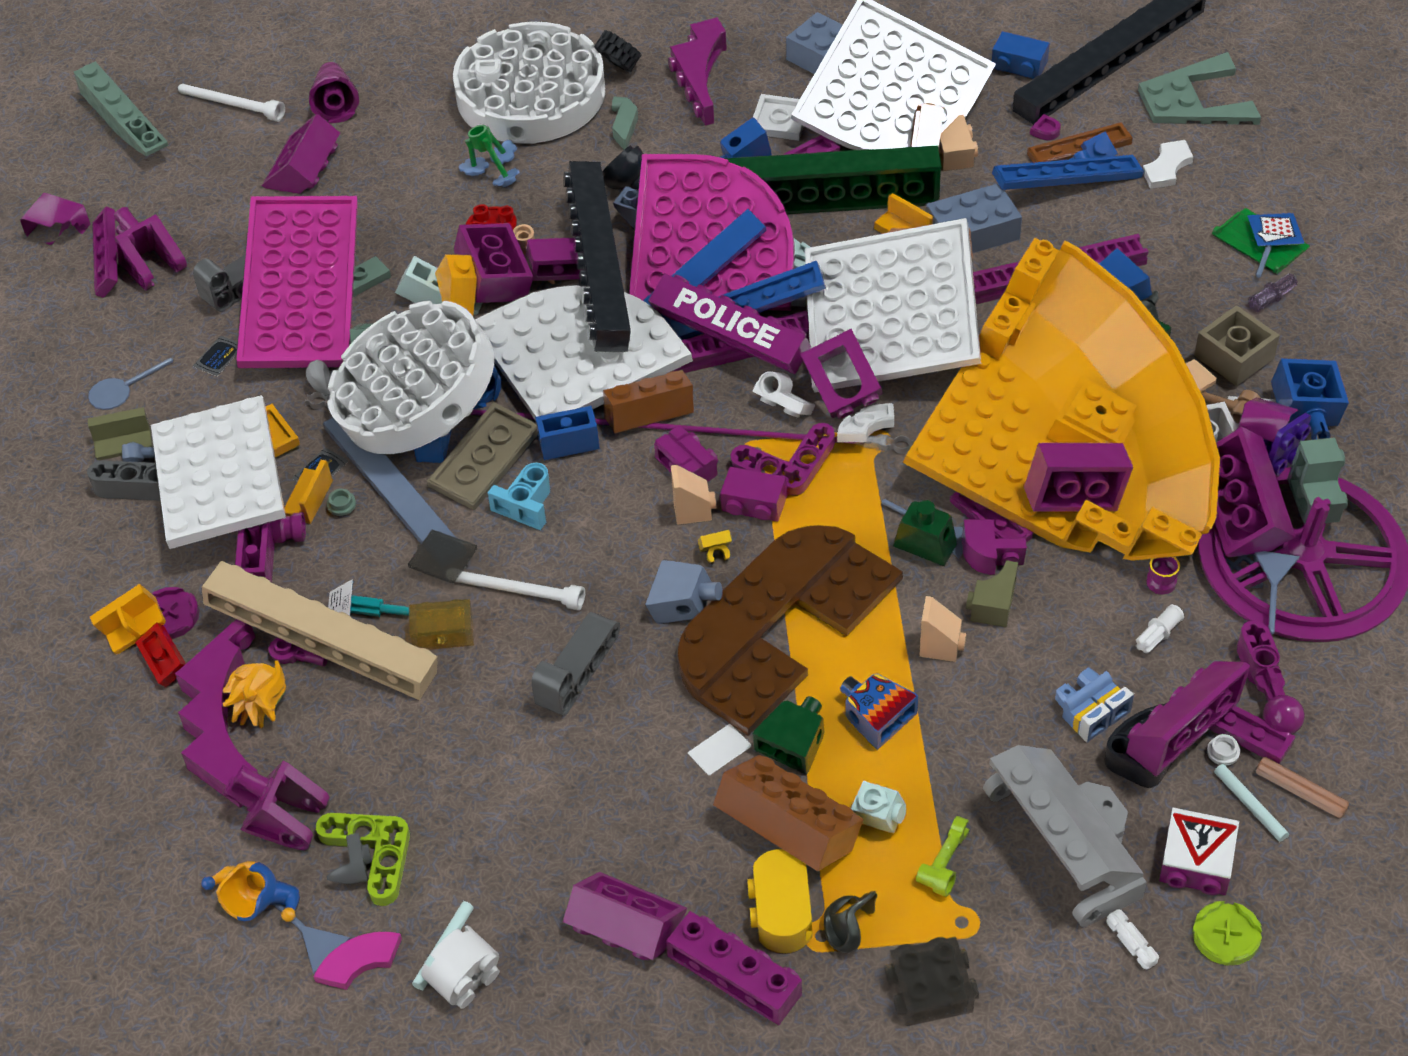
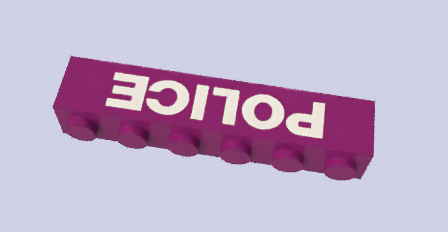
[648,273,811,375]

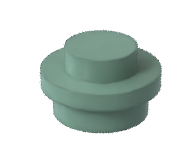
[327,488,356,516]

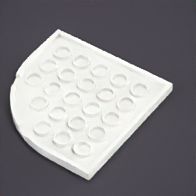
[790,0,995,150]
[475,285,693,420]

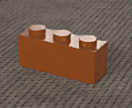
[603,370,694,433]

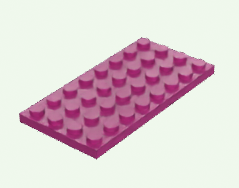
[236,196,358,368]

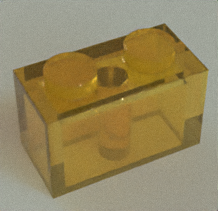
[409,599,474,650]

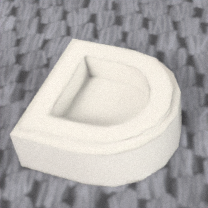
[475,59,501,83]

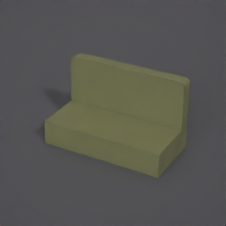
[88,407,153,460]

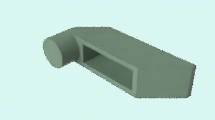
[612,96,638,150]

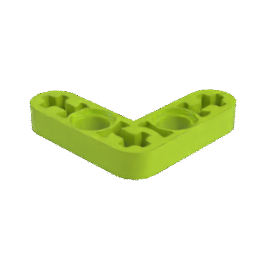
[316,813,410,906]

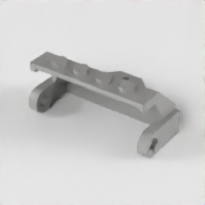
[983,745,1147,927]

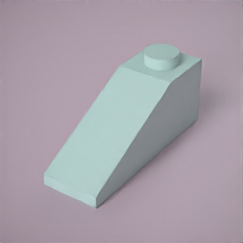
[395,256,482,315]

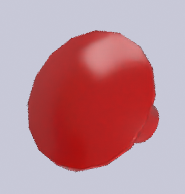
[466,204,517,230]

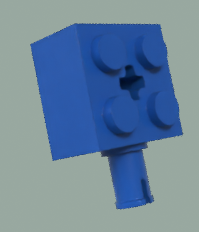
[1271,358,1349,440]

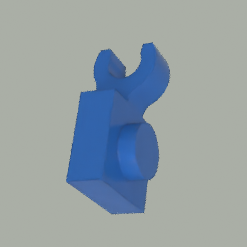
[1069,132,1118,160]

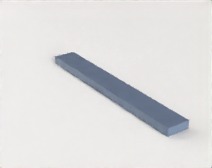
[323,418,467,570]

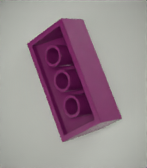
[1215,427,1296,557]
[1126,661,1251,776]

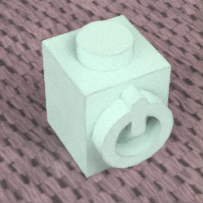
[851,781,906,833]

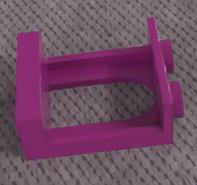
[800,329,883,419]

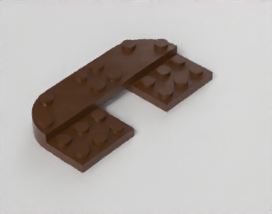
[678,525,903,736]

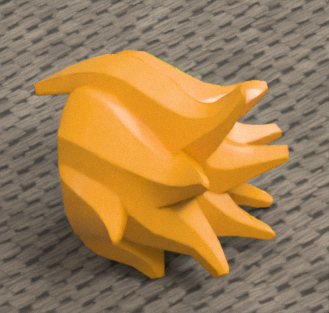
[222,660,286,728]

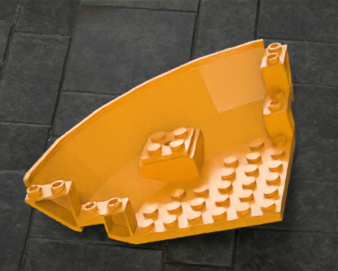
[903,238,1220,561]

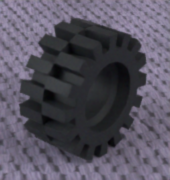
[594,30,642,72]

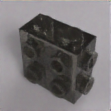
[884,937,979,1026]

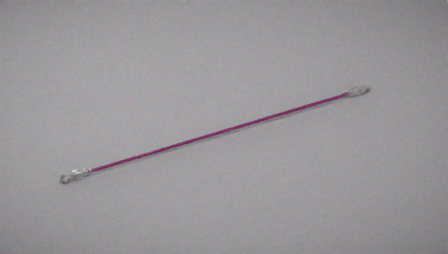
[305,392,914,454]

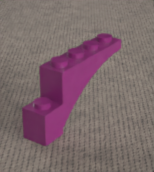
[668,17,727,126]

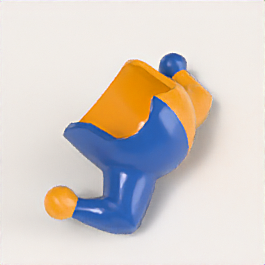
[201,861,300,922]

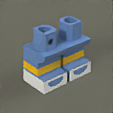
[1055,667,1134,743]

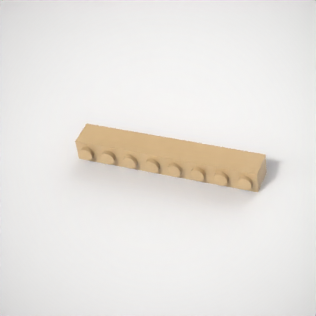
[202,561,438,700]

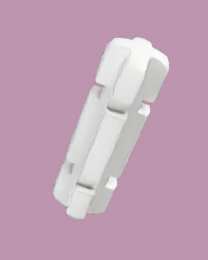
[1106,909,1159,970]

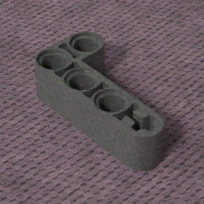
[193,254,246,312]
[87,461,161,501]
[532,612,620,716]

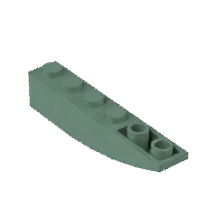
[74,61,169,156]

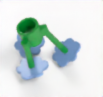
[459,125,520,187]

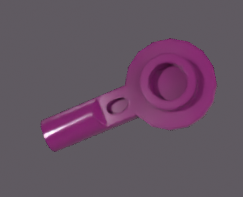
[269,637,328,667]

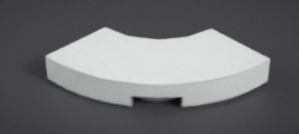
[837,403,894,442]

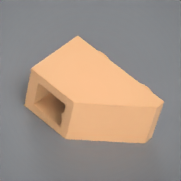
[938,114,978,171]

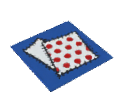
[1247,213,1305,246]

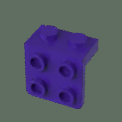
[1264,413,1311,476]

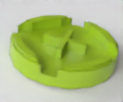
[1192,901,1262,965]

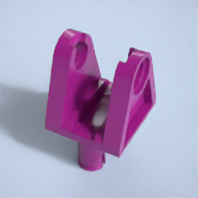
[114,207,187,290]
[222,760,330,851]

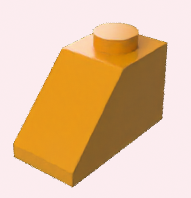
[435,254,477,316]

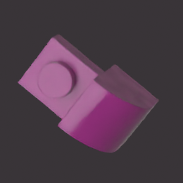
[962,519,1027,575]

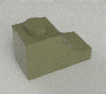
[966,560,1018,627]

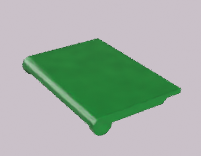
[1212,208,1310,274]

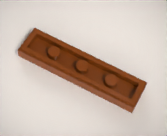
[1027,122,1133,163]

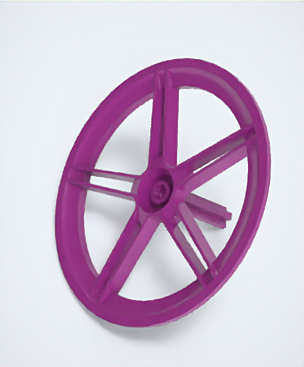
[1198,467,1408,642]

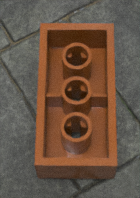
[713,755,864,871]

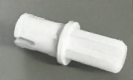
[1136,604,1184,653]

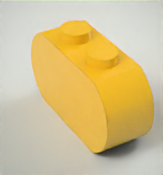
[747,849,812,953]

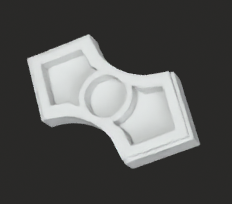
[1143,140,1193,189]

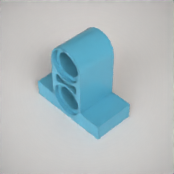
[488,462,550,530]

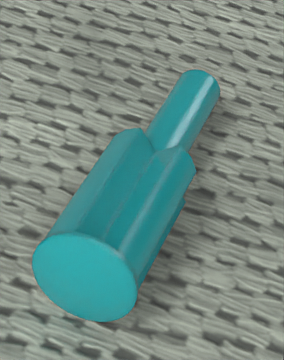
[350,595,411,617]

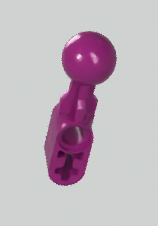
[1237,620,1305,734]

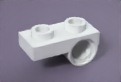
[753,372,815,418]

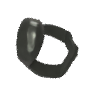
[824,891,878,953]

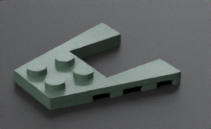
[1138,52,1261,125]

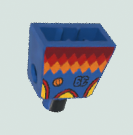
[840,674,918,750]

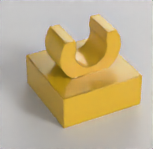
[698,530,732,564]

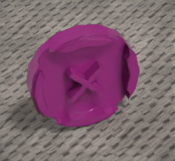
[151,587,200,639]

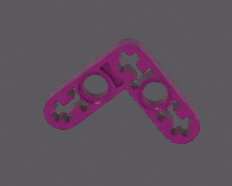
[730,423,835,496]

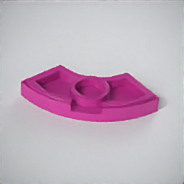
[313,932,402,990]

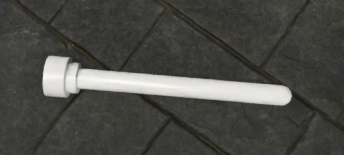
[178,84,285,122]
[446,569,585,611]

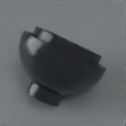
[602,145,644,190]

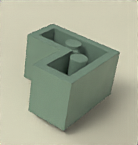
[1287,438,1347,525]

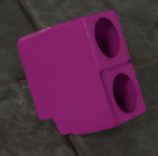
[20,192,91,245]
[1238,397,1298,442]

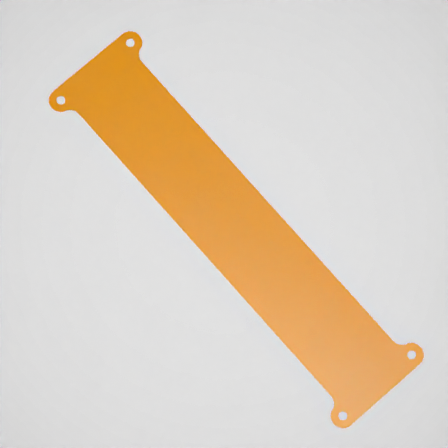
[744,429,980,953]

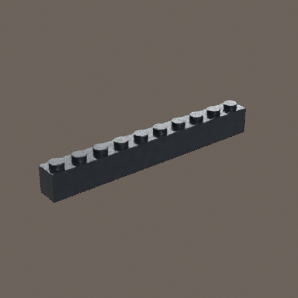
[1013,0,1206,125]
[563,161,631,352]

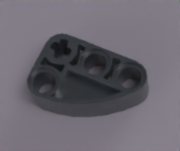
[1104,703,1174,788]

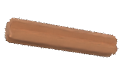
[1256,757,1349,818]

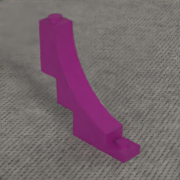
[175,619,258,808]

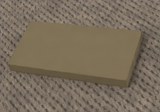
[427,402,538,511]

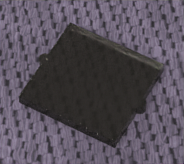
[408,529,477,584]

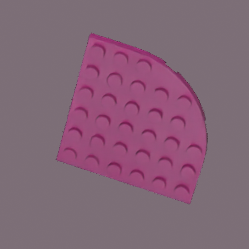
[629,154,795,311]

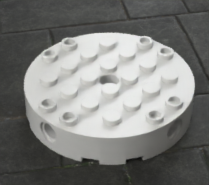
[453,22,605,144]
[327,301,494,454]

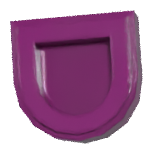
[1030,114,1061,140]

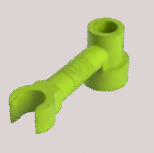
[916,816,970,897]

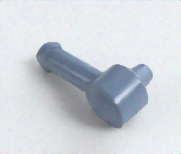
[122,442,155,462]

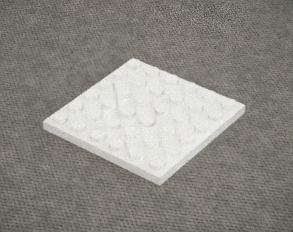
[805,218,981,392]

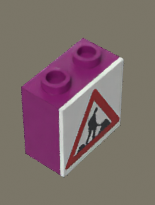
[1159,808,1239,895]

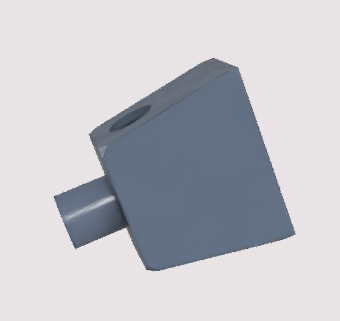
[645,560,723,624]

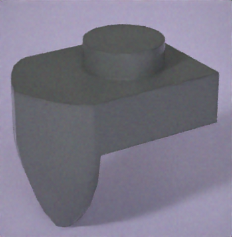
[326,833,372,884]

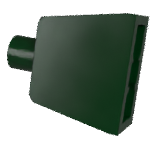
[893,500,957,567]
[752,696,825,775]

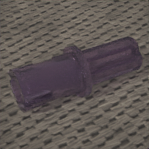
[1248,273,1298,312]

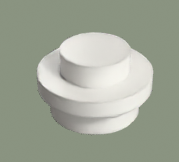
[1207,734,1240,766]

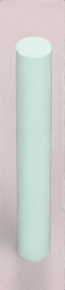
[1214,764,1289,842]
[412,901,474,991]

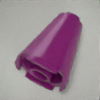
[309,62,359,123]

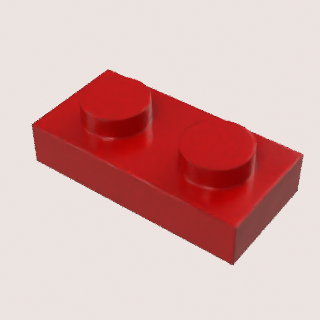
[135,622,186,687]

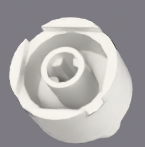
[421,926,500,1009]

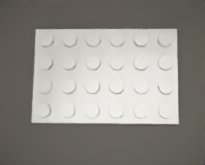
[151,395,286,549]

